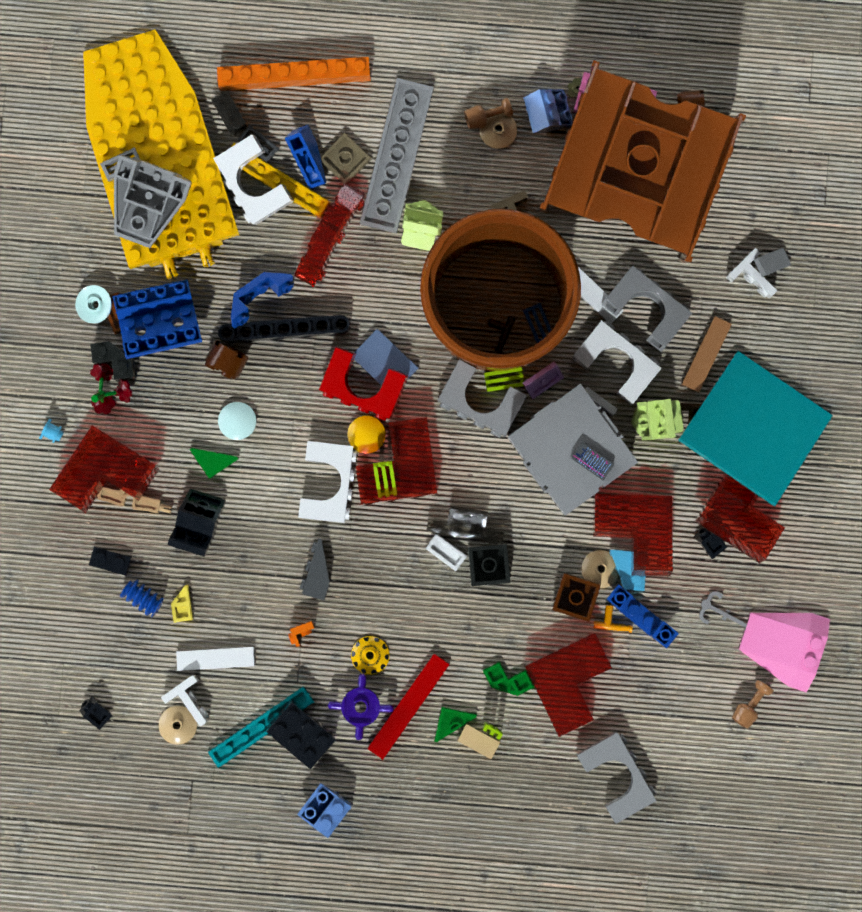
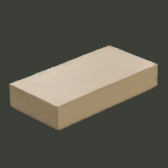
[457,724,500,759]

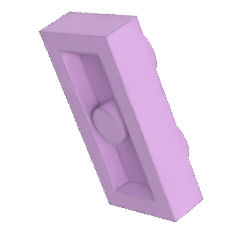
[523,361,564,399]

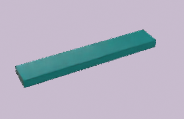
[208,686,314,768]

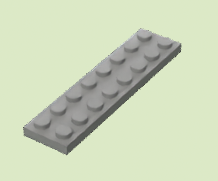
[360,78,434,234]

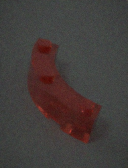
[294,183,366,287]

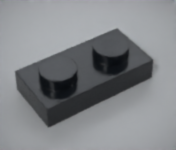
[89,547,132,576]

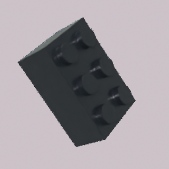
[266,699,336,769]

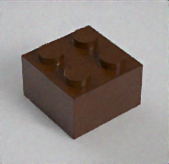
[552,573,601,622]

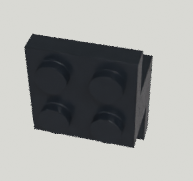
[168,488,226,557]

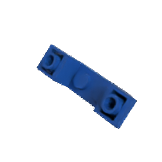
[231,272,294,329]
[607,584,679,649]

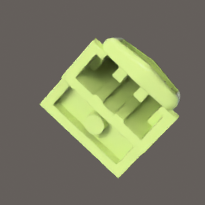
[401,200,443,251]
[631,399,683,440]

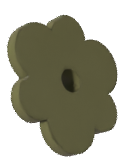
[568,78,581,99]

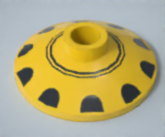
[351,636,390,675]

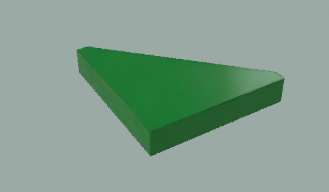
[189,448,239,479]
[434,707,477,742]

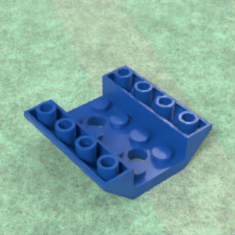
[113,279,202,359]

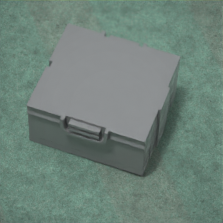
[507,384,638,515]

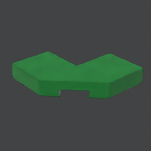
[483,661,534,696]

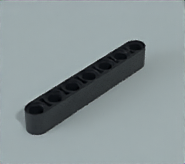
[218,315,350,344]

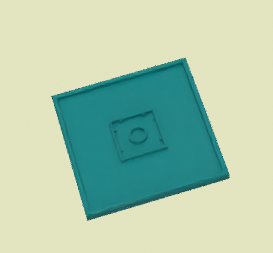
[678,351,833,506]

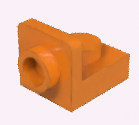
[288,620,315,647]

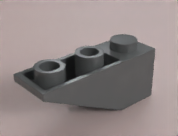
[300,538,330,601]

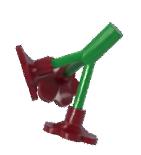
[90,363,132,415]

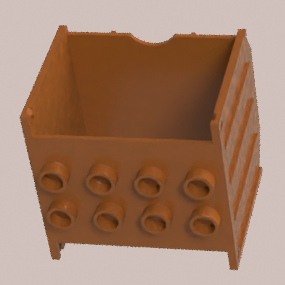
[540,60,746,263]

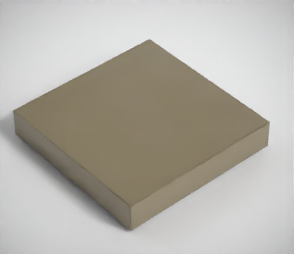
[321,132,372,186]

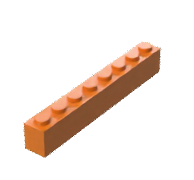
[217,57,371,92]

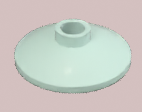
[75,285,112,324]

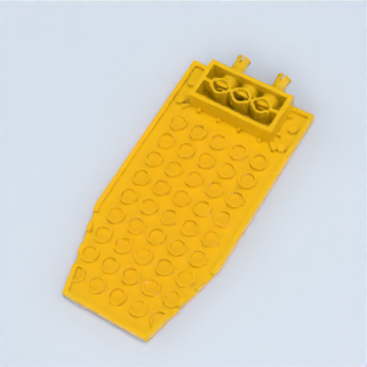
[83,29,239,279]

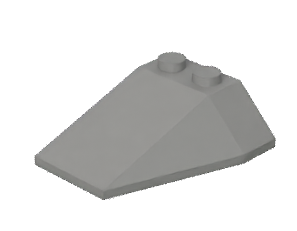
[114,155,192,248]

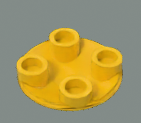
[347,416,386,454]

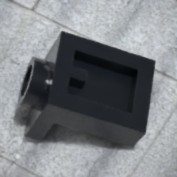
[694,525,727,559]
[80,696,113,730]

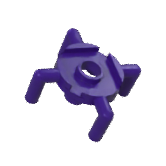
[328,673,394,740]

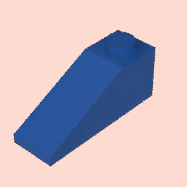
[285,125,326,189]

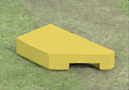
[171,585,193,623]

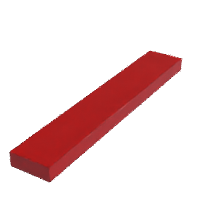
[367,654,450,760]

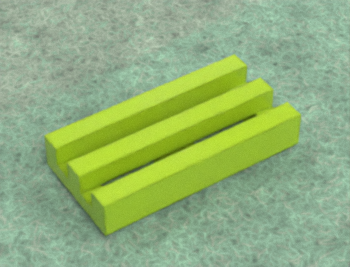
[484,367,524,392]
[373,461,397,499]
[482,722,503,740]

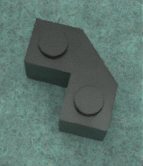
[90,342,136,382]

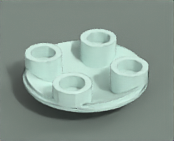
[218,402,256,440]

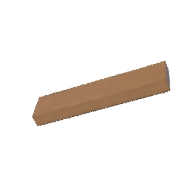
[681,316,732,393]

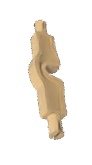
[87,486,173,514]

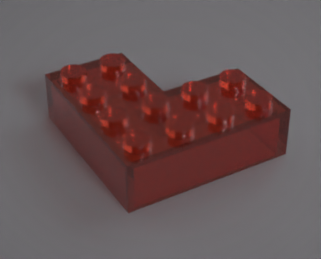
[356,417,438,505]
[49,425,160,513]
[695,473,785,564]
[593,494,673,577]
[524,632,612,737]

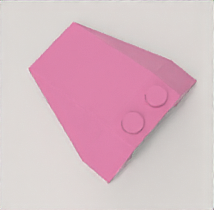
[739,613,830,693]

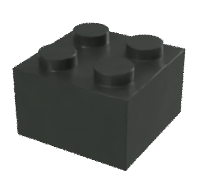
[468,544,510,586]

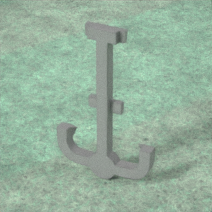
[699,591,747,631]

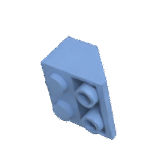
[523,89,573,134]
[297,783,352,838]

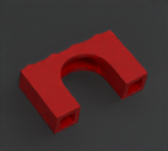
[319,347,409,421]

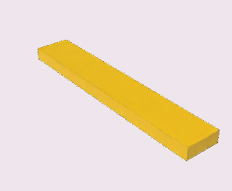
[230,143,330,218]

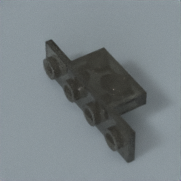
[426,505,504,544]

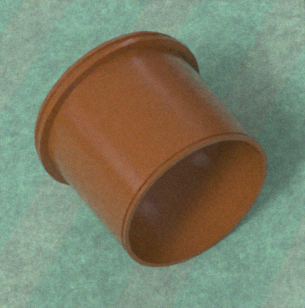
[420,209,581,372]

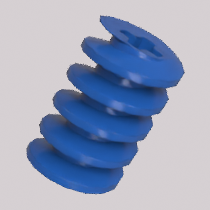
[120,579,164,618]

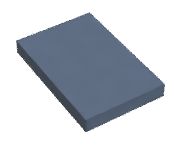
[354,329,418,386]

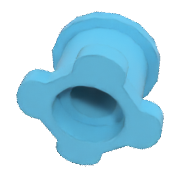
[39,418,64,443]

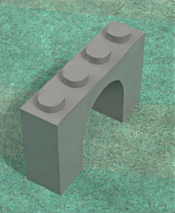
[602,266,692,352]
[438,359,527,438]
[576,732,657,824]

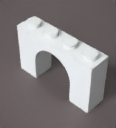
[213,135,294,225]
[572,320,661,406]
[298,441,357,523]

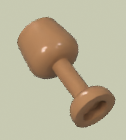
[464,98,513,129]
[732,680,774,729]

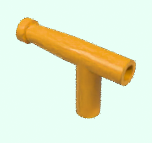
[593,605,633,633]

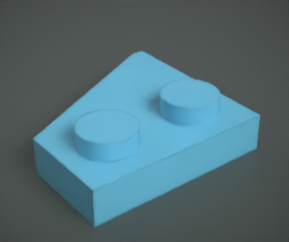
[609,550,647,591]

